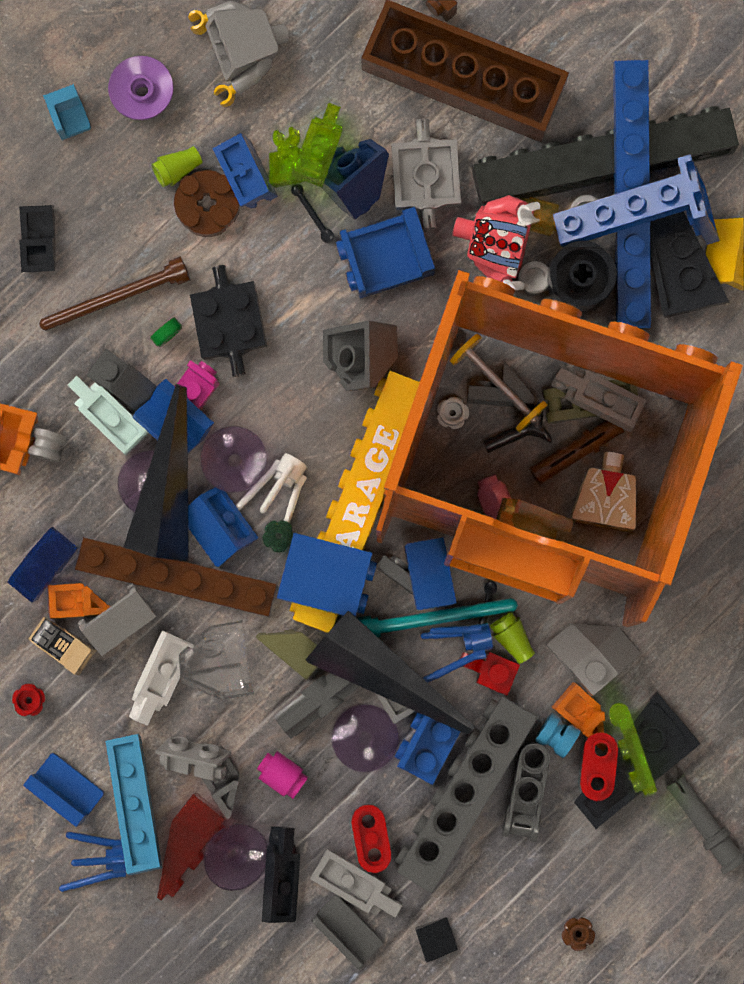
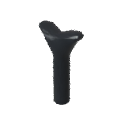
[483,402,552,453]

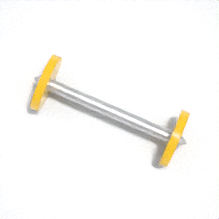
[450,333,548,433]

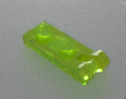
[609,703,657,798]

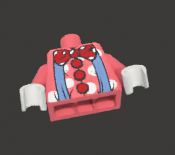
[453,195,540,298]

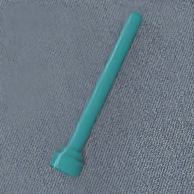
[357,598,518,637]

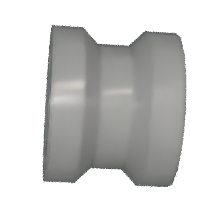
[28,428,67,463]

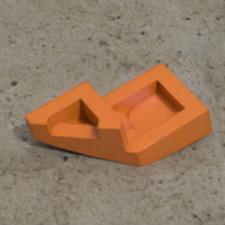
[47,583,111,619]
[552,682,606,751]

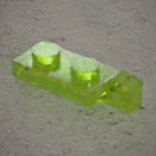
[291,103,343,188]

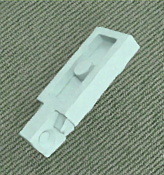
[68,376,149,456]

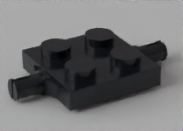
[190,265,267,377]

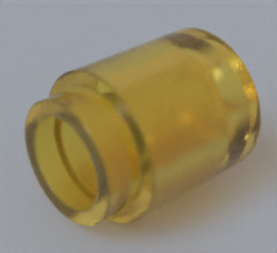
[521,197,560,237]

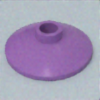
[108,56,174,120]

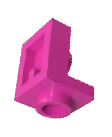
[175,360,219,410]

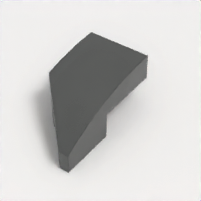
[193,745,239,819]

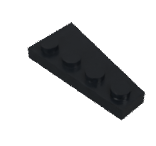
[650,211,730,318]
[574,692,700,829]

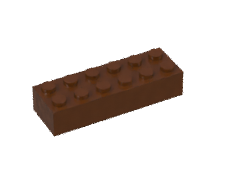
[361,0,569,143]

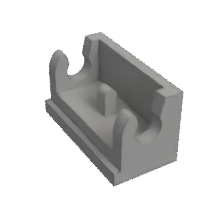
[78,583,156,656]

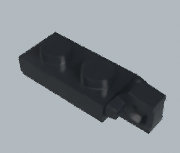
[262,826,300,923]

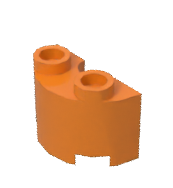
[0,403,38,475]

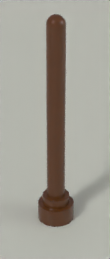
[39,256,191,331]

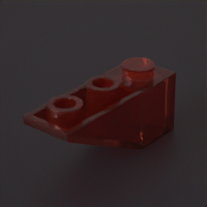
[157,793,227,901]

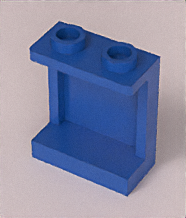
[335,207,435,299]
[277,533,377,617]

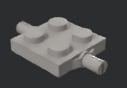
[391,118,461,231]

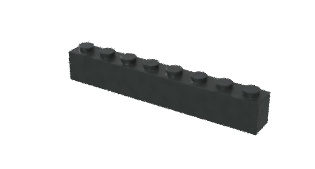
[472,106,739,207]

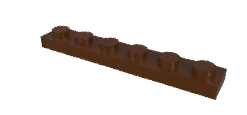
[75,537,277,617]

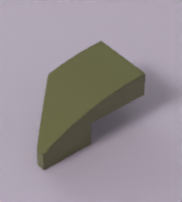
[256,629,317,680]

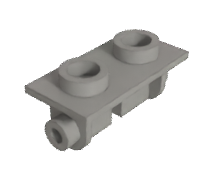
[155,736,231,782]

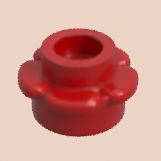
[12,684,45,716]

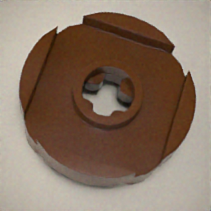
[174,170,240,237]

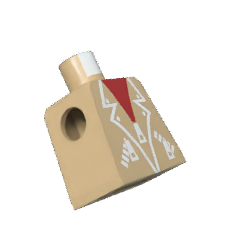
[569,452,636,532]

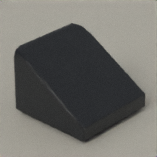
[415,917,458,963]

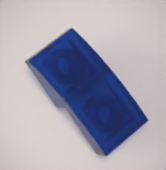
[7,527,78,603]

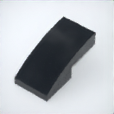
[19,205,56,273]

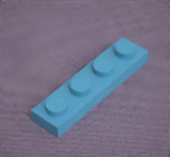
[105,734,163,875]

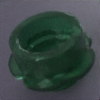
[262,520,294,553]

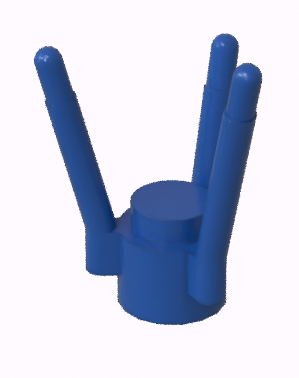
[420,623,493,682]
[59,832,126,892]

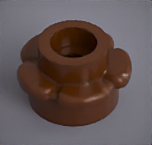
[562,917,595,951]

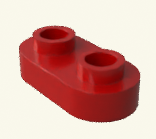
[580,732,618,801]
[351,804,391,873]

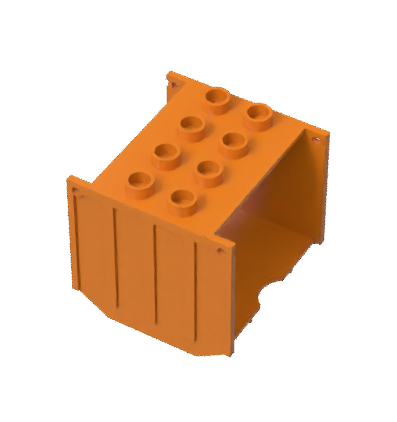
[376,270,743,627]

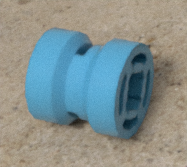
[535,712,581,758]

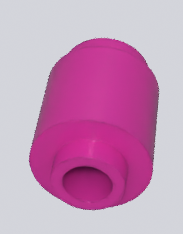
[257,751,308,799]

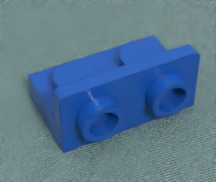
[394,712,460,785]

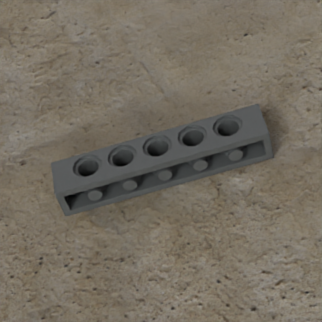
[395,696,537,894]

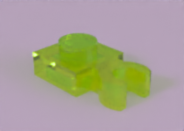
[269,127,304,188]

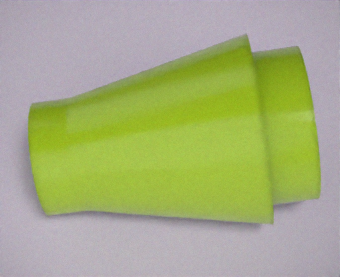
[151,146,202,187]
[490,612,535,664]

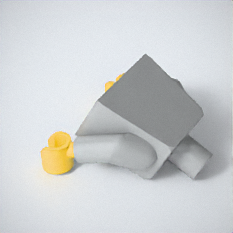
[188,1,289,107]

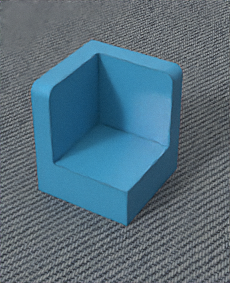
[43,84,91,140]

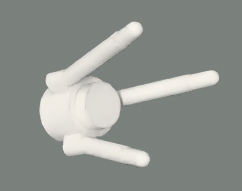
[236,453,307,524]

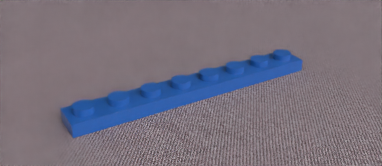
[613,60,651,328]

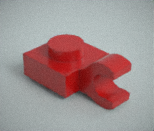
[460,652,520,696]

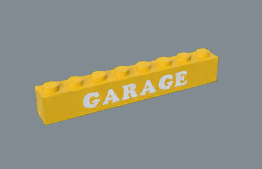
[289,371,420,633]

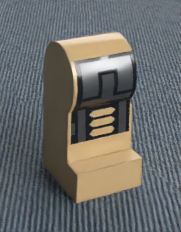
[28,617,97,675]

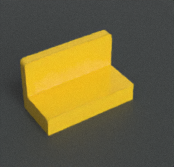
[706,218,744,291]

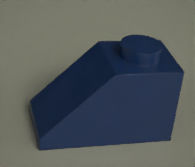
[307,139,389,220]

